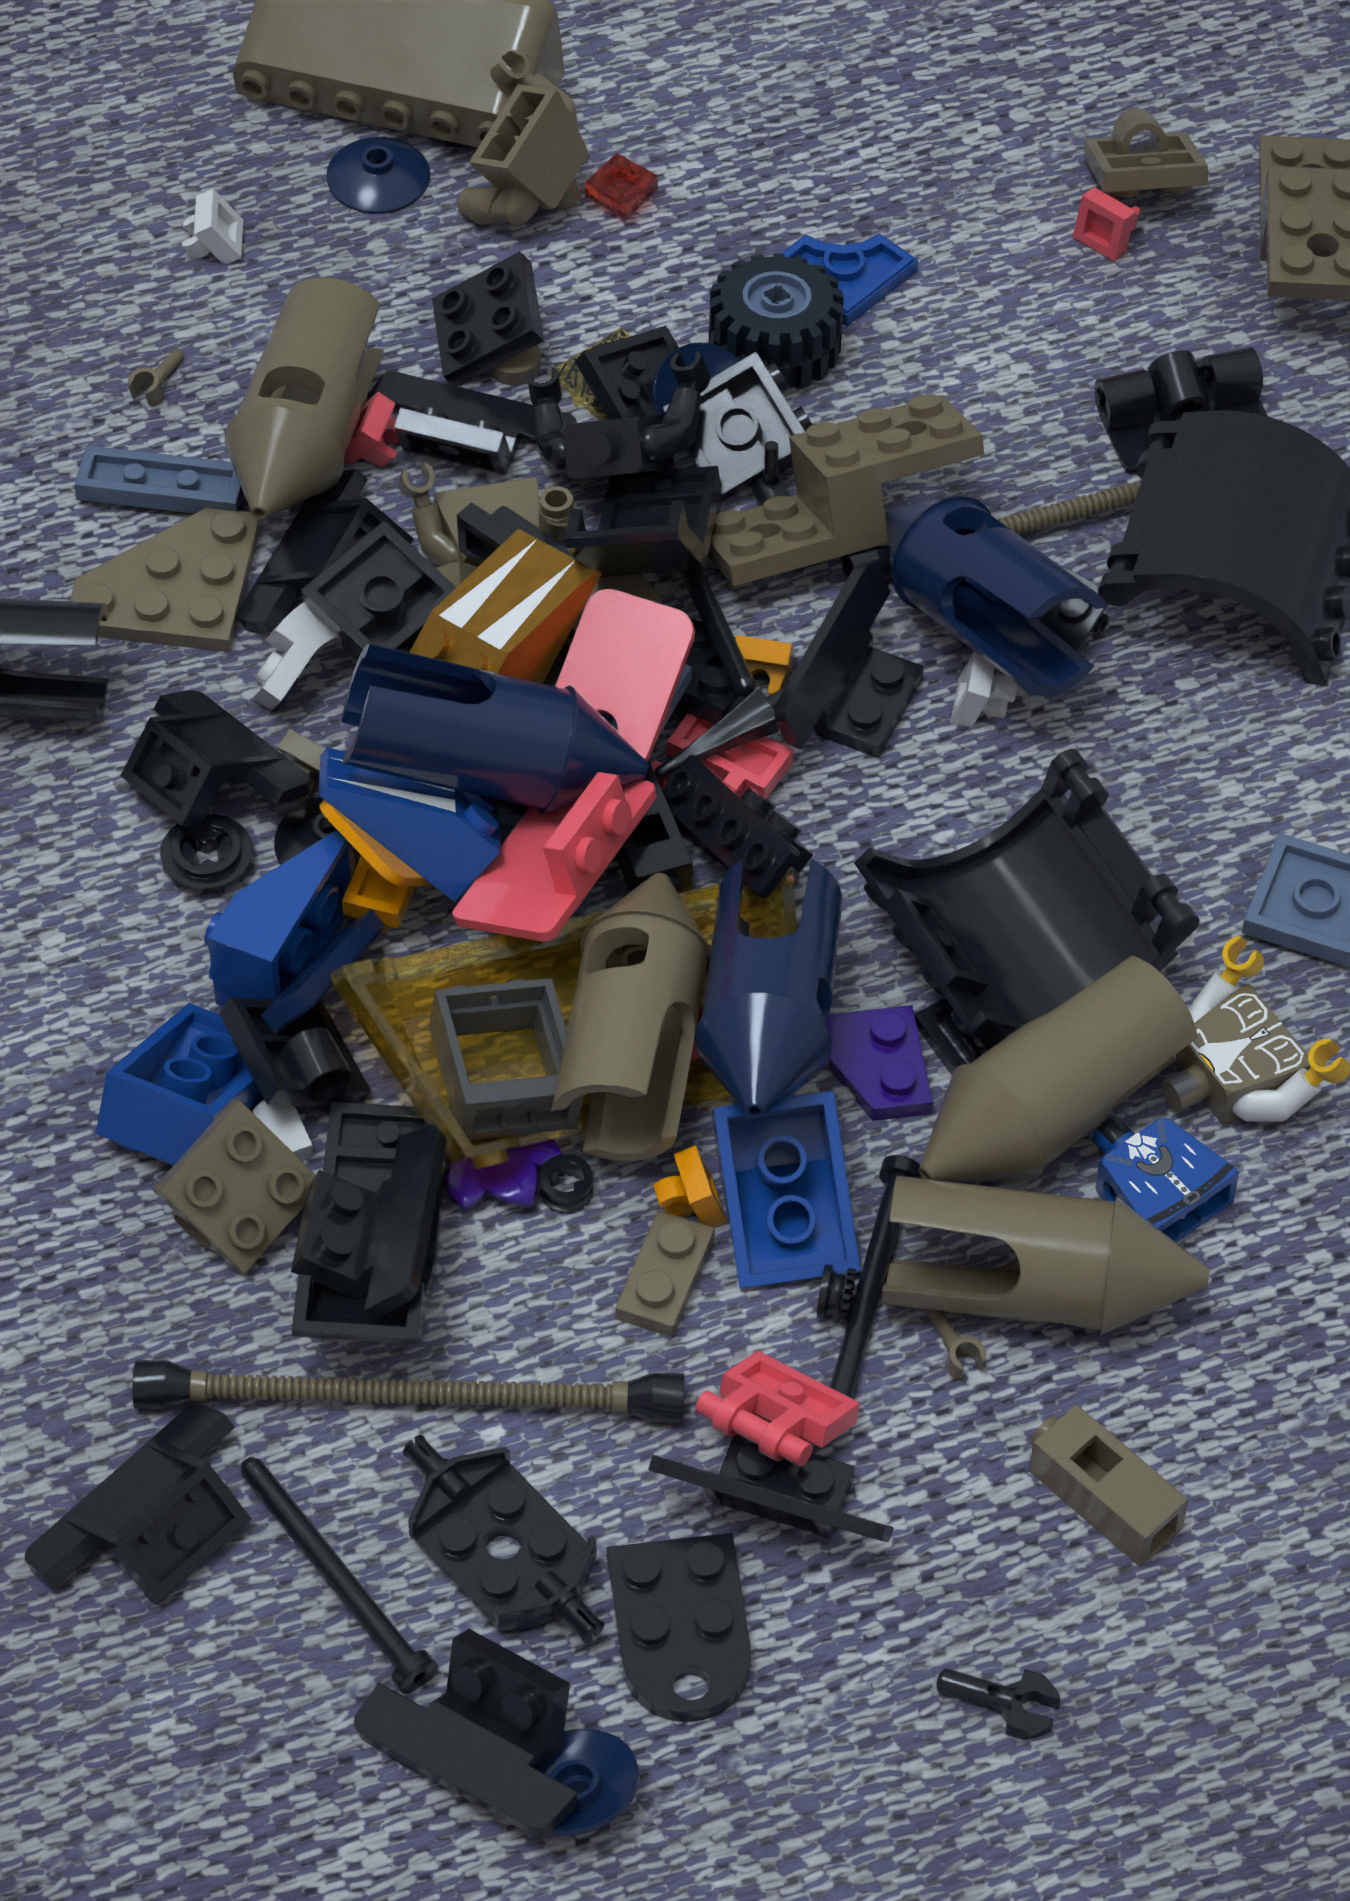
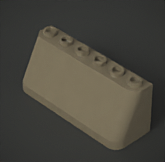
[233,0,565,147]

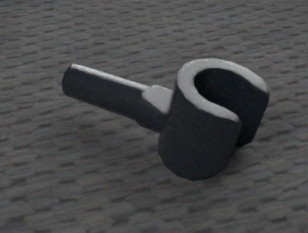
[751,441,789,506]

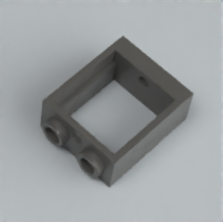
[429,978,584,1141]

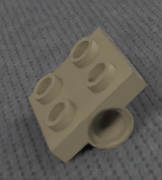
[1084,108,1208,197]
[152,1100,315,1274]

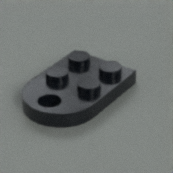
[606,1533,751,1722]

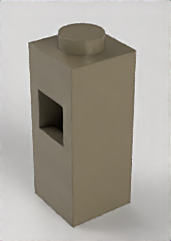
[1029,1404,1188,1567]

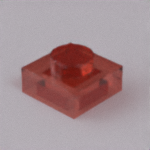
[585,153,658,220]

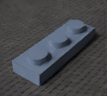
[74,445,244,513]

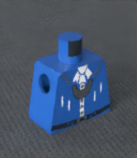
[1092,1116,1239,1242]

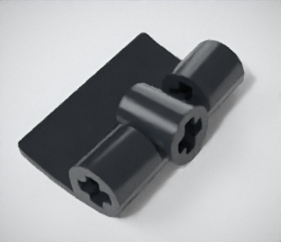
[1094,346,1268,471]

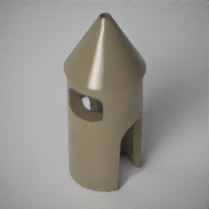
[225,277,384,519]
[551,873,711,1161]
[919,956,1198,1182]
[882,1176,1210,1335]

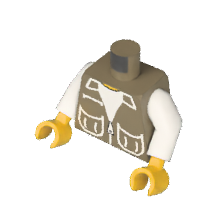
[1161,936,1350,1124]

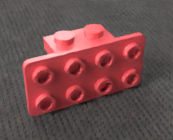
[452,772,657,942]

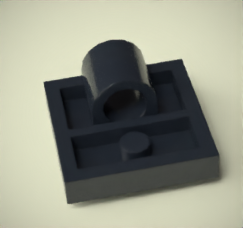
[432,251,544,386]
[219,997,371,1106]

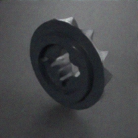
[160,814,253,896]

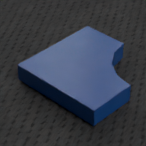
[780,233,918,327]

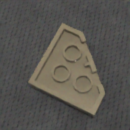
[70,508,262,652]

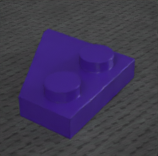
[826,1005,932,1121]

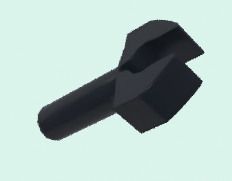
[936,1668,1061,1740]

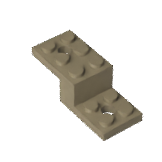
[1259,135,1350,300]
[708,394,985,587]

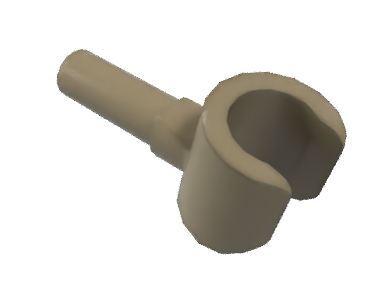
[128,349,184,406]
[926,1310,986,1380]

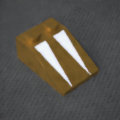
[409,529,602,683]

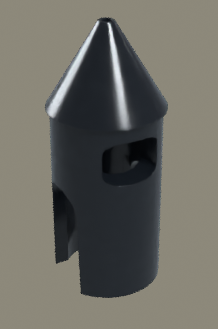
[0,598,109,722]

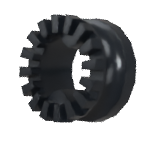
[539,1154,593,1214]
[817,1264,856,1323]

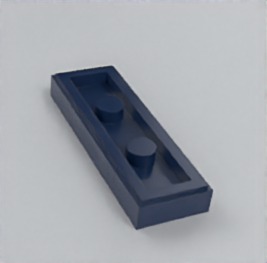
[260,909,384,1032]

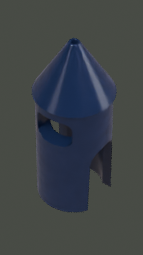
[886,496,1108,696]
[341,644,648,814]
[695,859,842,1118]

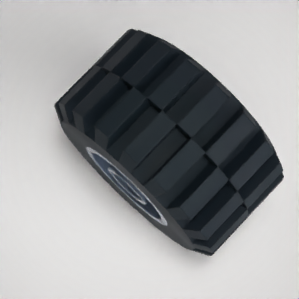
[709,253,844,391]

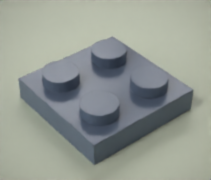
[1242,833,1350,967]

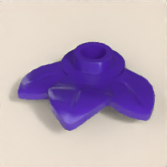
[445,1127,562,1210]

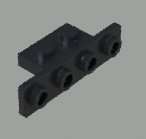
[662,755,814,899]

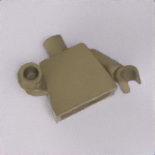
[458,50,588,226]
[398,462,577,567]

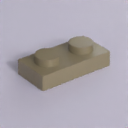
[615,1210,715,1337]

